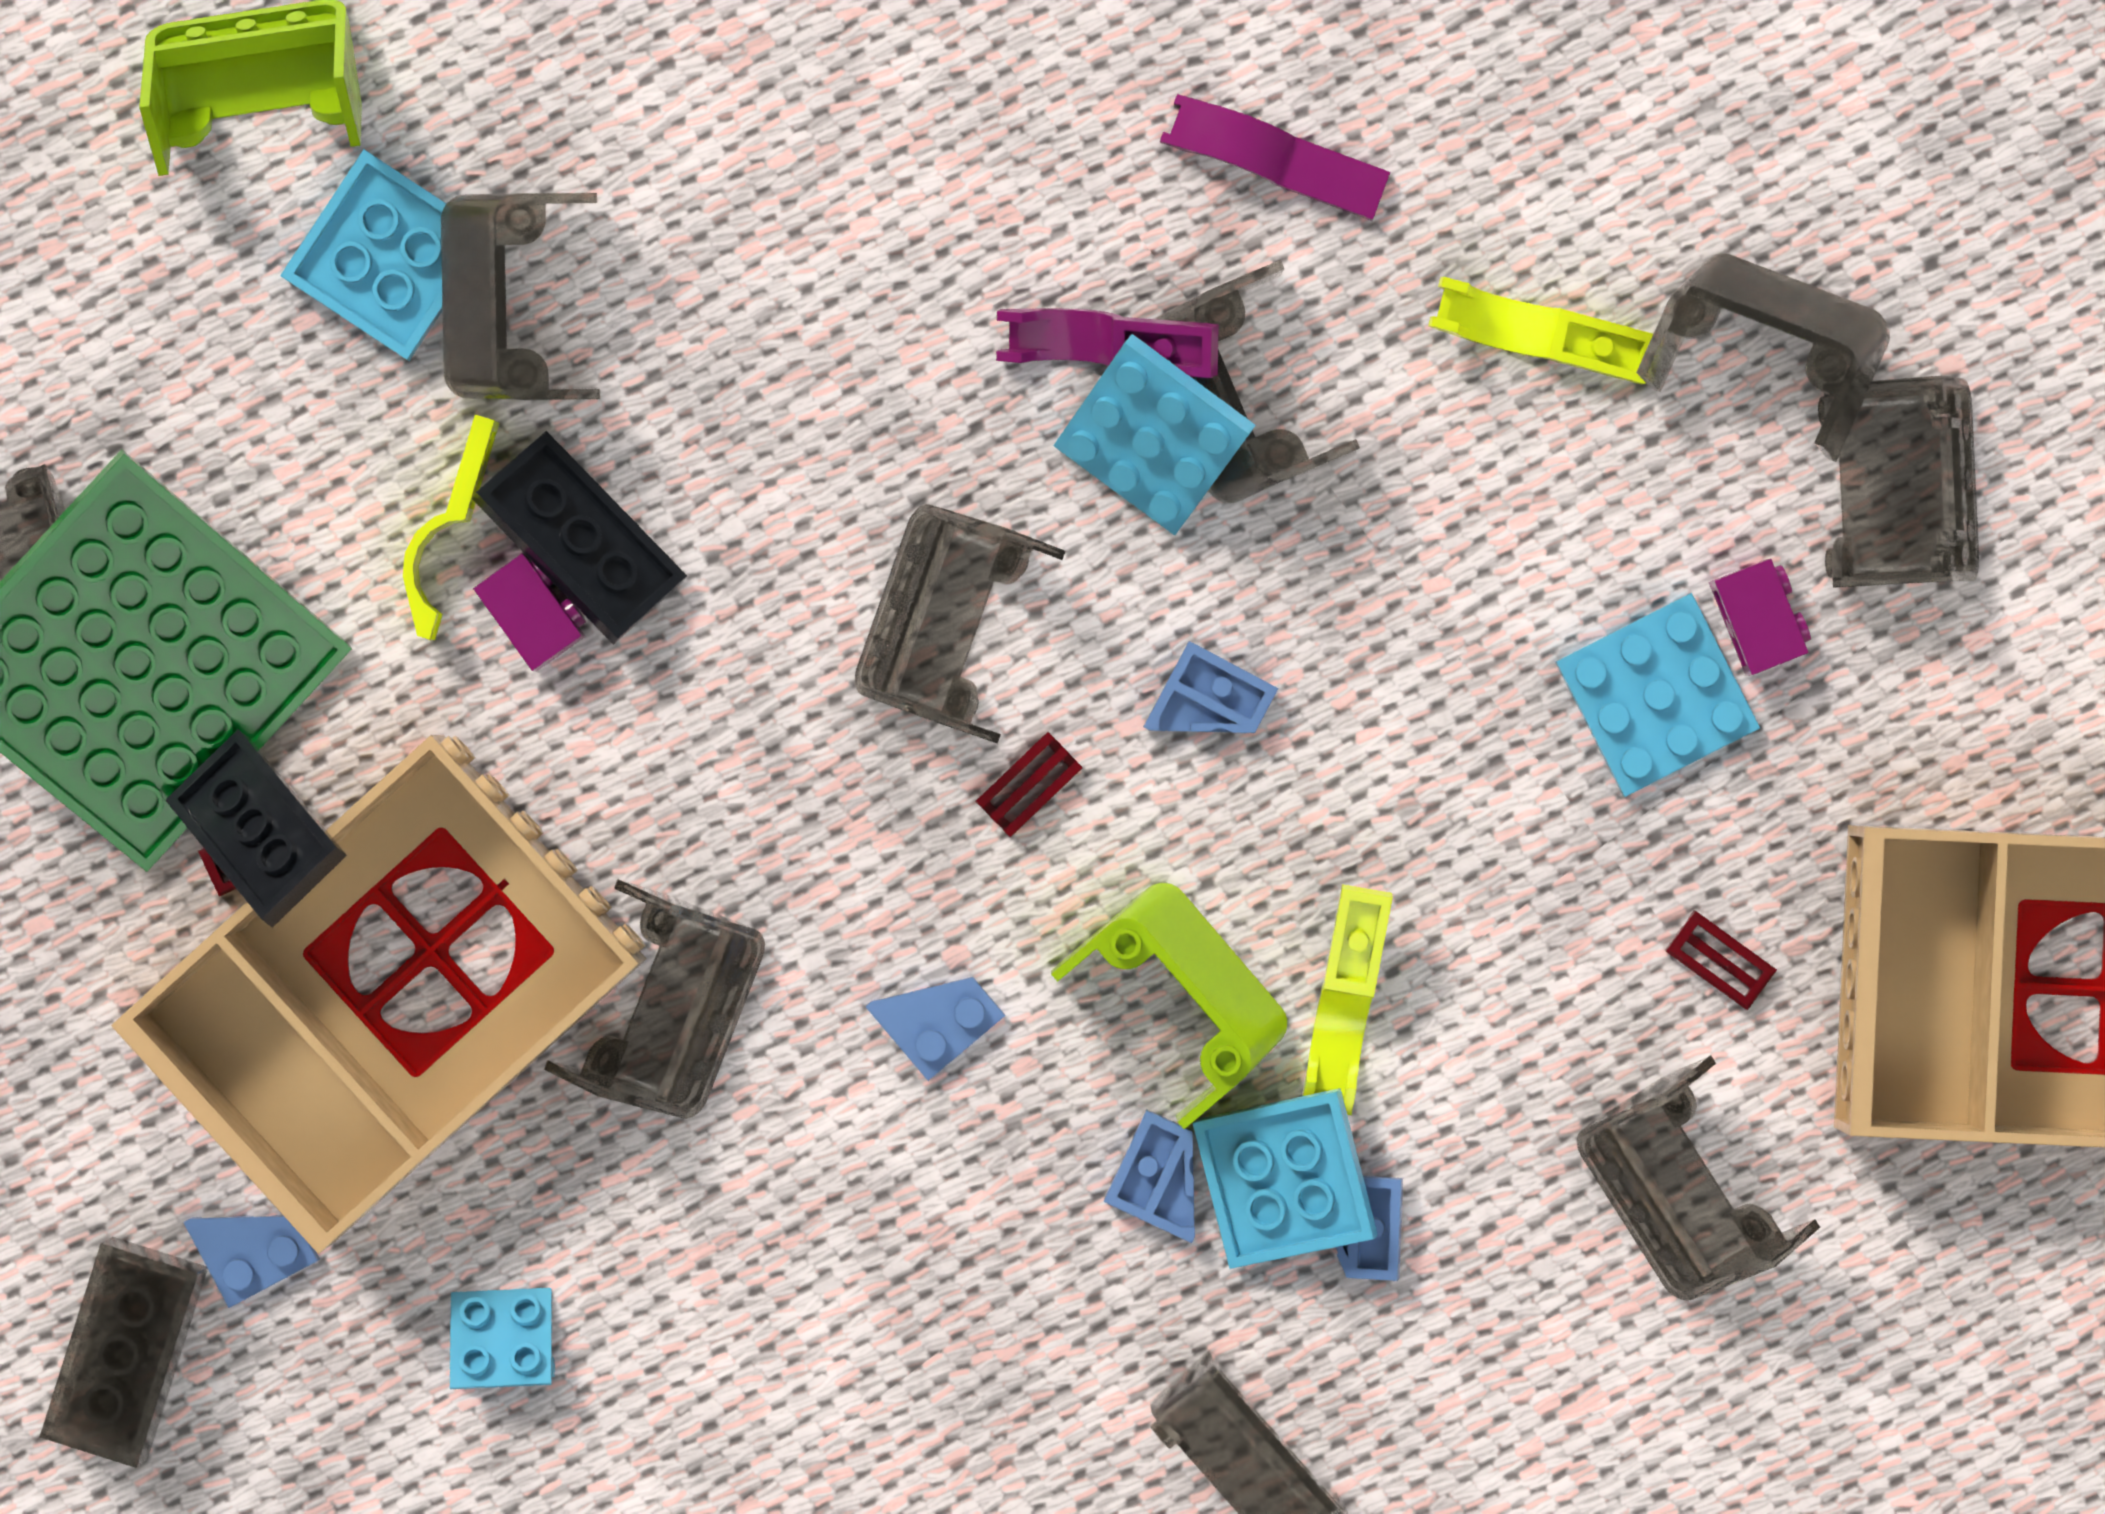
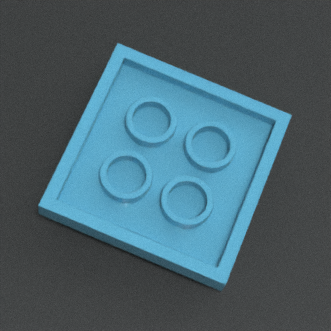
[280,149,493,361]
[1053,334,1256,535]
[1555,593,1760,797]
[1192,1088,1378,1269]

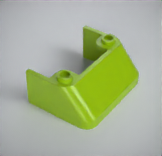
[139,0,362,176]
[1051,883,1287,1129]

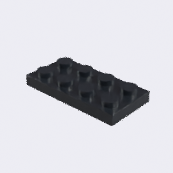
[472,431,687,645]
[165,729,347,928]

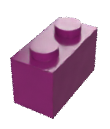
[473,553,586,672]
[1708,558,1811,676]

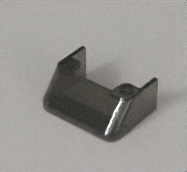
[440,193,600,400]
[1636,253,1890,462]
[1155,260,1360,504]
[855,504,1065,744]
[544,879,765,1119]
[1577,1055,1821,1301]
[1150,1349,1348,1514]

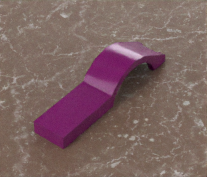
[1159,94,1391,221]
[996,308,1219,378]

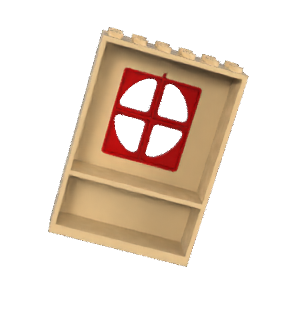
[111,735,647,1254]
[1834,825,2105,1148]

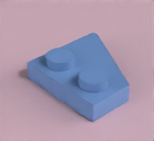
[1143,641,1279,733]
[866,977,1005,1081]
[1104,1109,1195,1243]
[1335,1176,1403,1281]
[183,1215,320,1308]

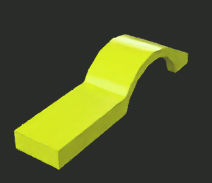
[1428,276,1657,384]
[403,415,500,640]
[1303,884,1393,1116]

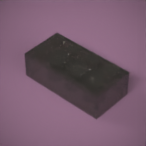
[39,1236,208,1468]

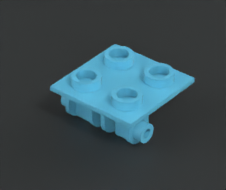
[450,1288,555,1390]

